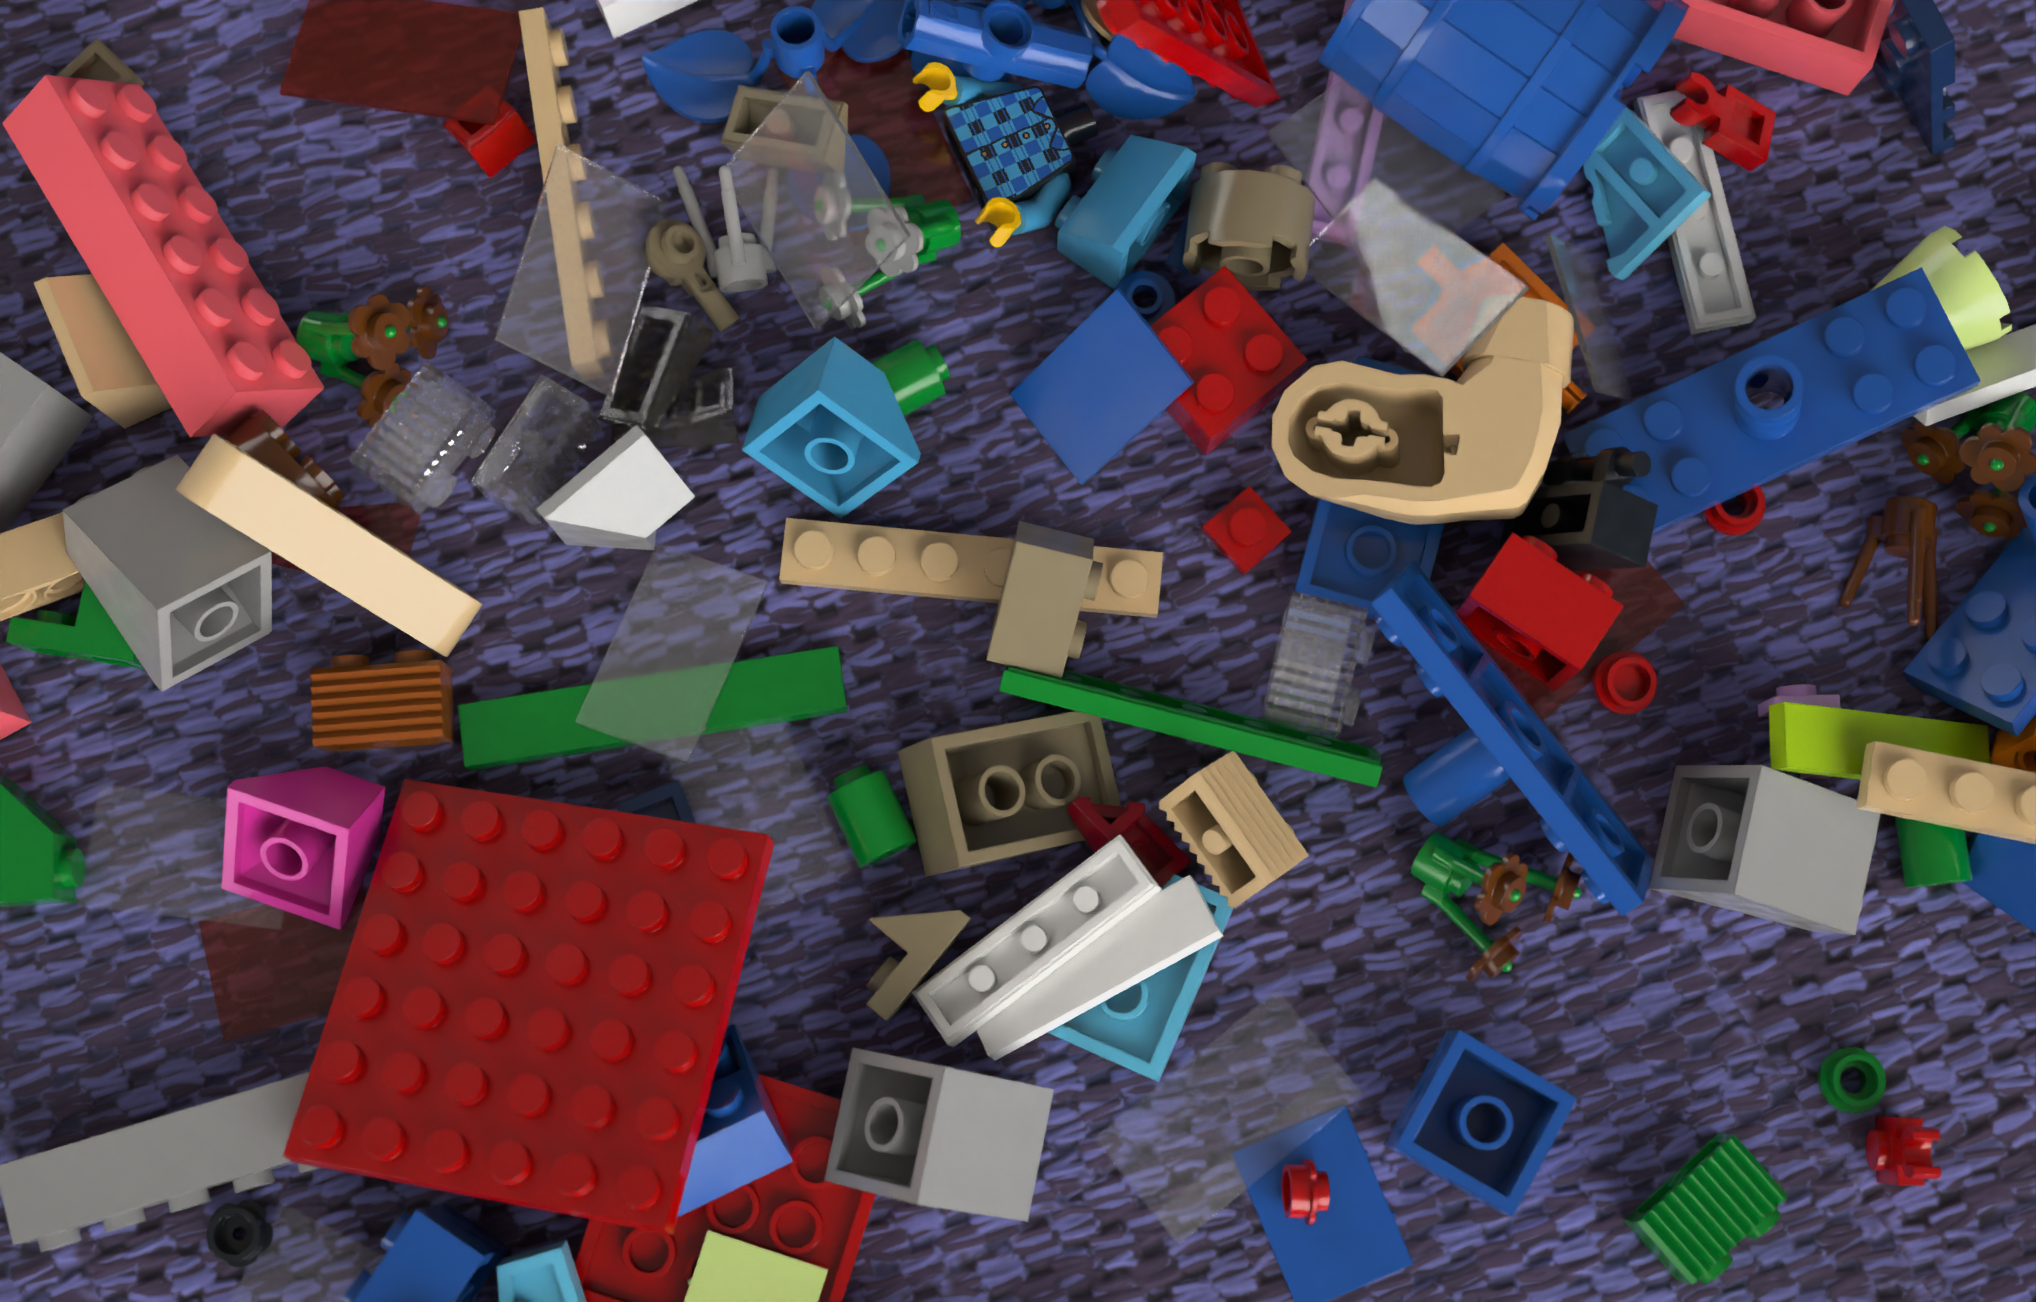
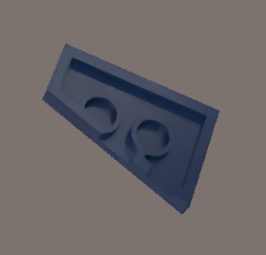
[1873,0,1955,155]

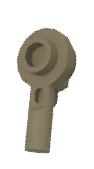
[645,219,740,333]

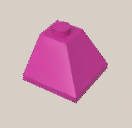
[221,766,385,930]

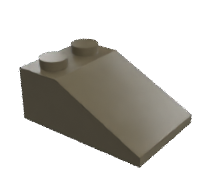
[898,711,1121,877]

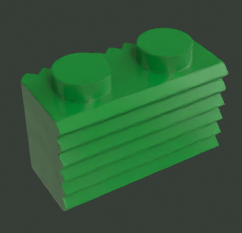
[1624,1133,1788,1285]

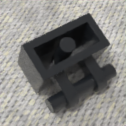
[1499,447,1658,571]

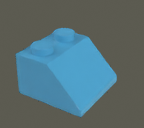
[1055,134,1197,290]
[742,336,921,519]

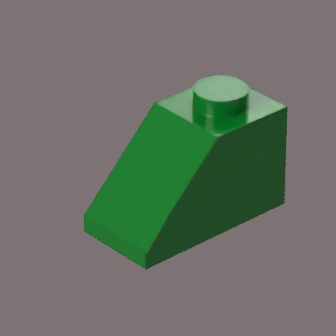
[0,776,86,907]

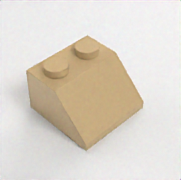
[34,274,172,428]

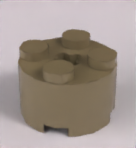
[1182,162,1315,291]

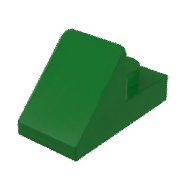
[6,581,144,669]

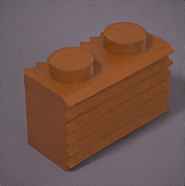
[310,650,455,753]

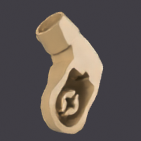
[1272,295,1574,525]

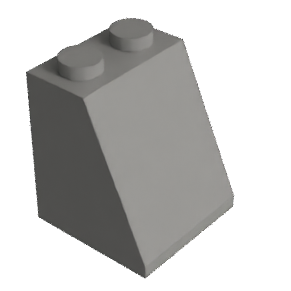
[0,352,93,533]
[62,455,272,692]
[1649,765,1881,935]
[824,1048,1054,1222]

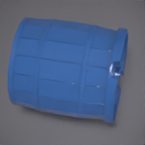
[1318,0,1689,220]

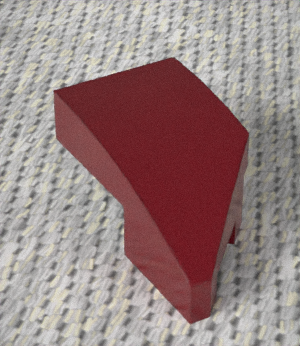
[1067,796,1191,889]

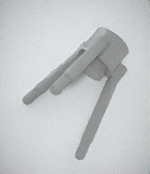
[672,165,781,293]

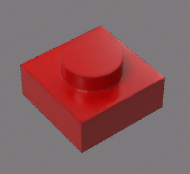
[1201,485,1292,576]

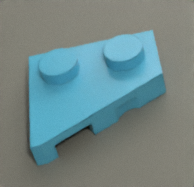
[1583,107,1712,280]

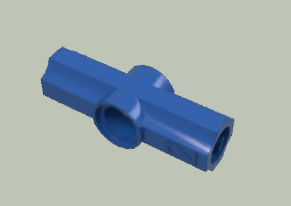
[898,0,1092,89]

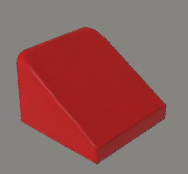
[443,87,536,178]

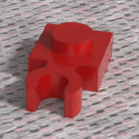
[1670,72,1776,172]
[1865,1116,1941,1186]

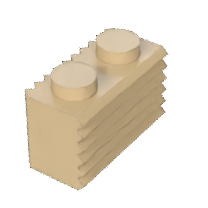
[1159,751,1309,908]

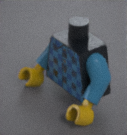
[912,62,1098,248]

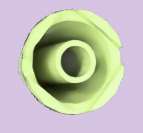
[1870,226,2012,350]

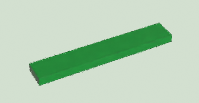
[458,646,848,771]
[999,665,1383,788]

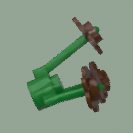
[297,286,449,430]
[1901,392,2036,538]
[1411,831,1581,982]

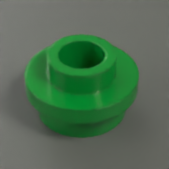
[1818,1047,1886,1113]

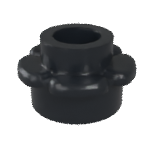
[207,1200,273,1267]

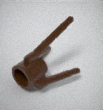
[1839,496,1939,641]

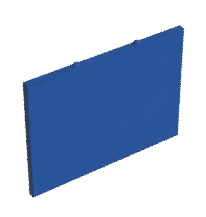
[1010,288,1194,486]
[1231,1104,1413,1302]

